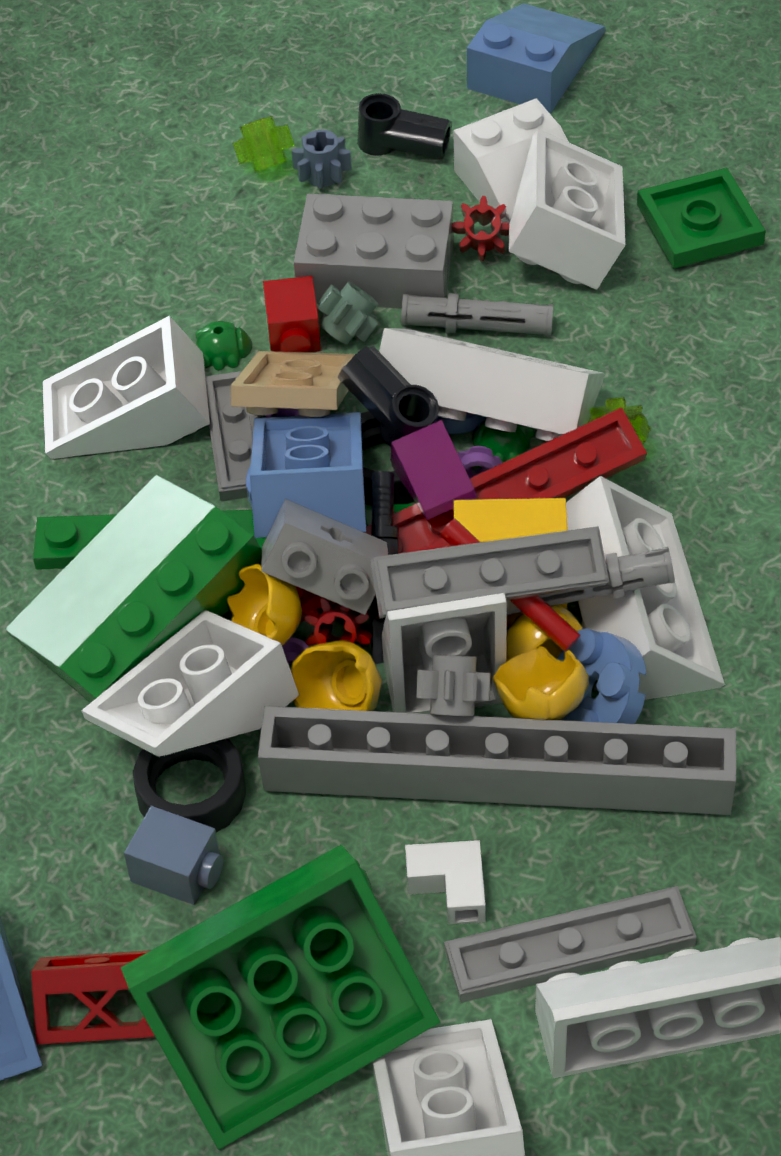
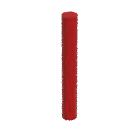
[440,519,581,652]

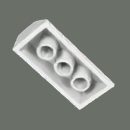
[379,328,605,441]
[566,476,725,700]
[535,937,781,1078]

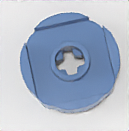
[557,629,646,724]

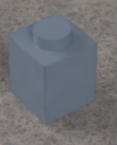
[124,806,223,905]

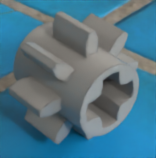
[416,655,491,716]

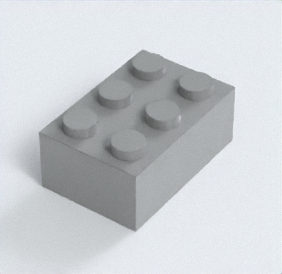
[294,194,454,309]

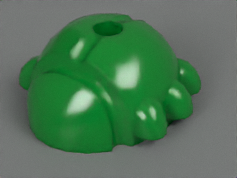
[196,321,252,370]
[472,419,534,463]

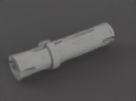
[401,293,553,336]
[506,547,675,615]

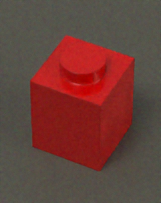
[263,276,321,353]

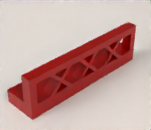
[31,950,155,1044]

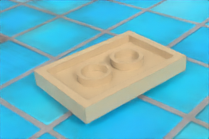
[231,351,355,417]

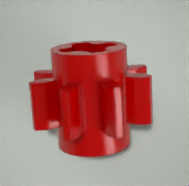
[452,196,510,261]
[304,597,372,645]

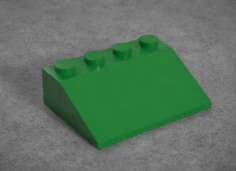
[5,475,262,703]
[121,844,441,1150]

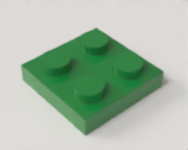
[637,168,766,269]

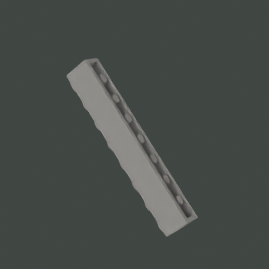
[258,706,736,815]

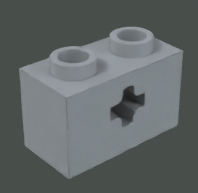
[261,499,388,615]

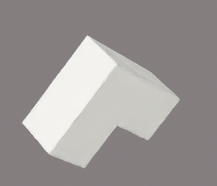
[405,840,486,925]

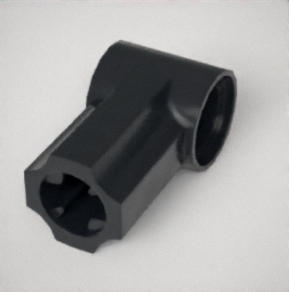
[357,93,452,159]
[338,346,439,447]

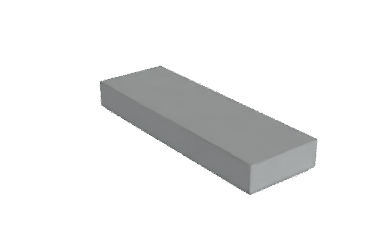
[205,371,260,501]

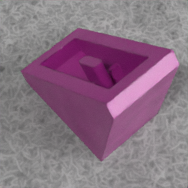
[390,420,477,520]

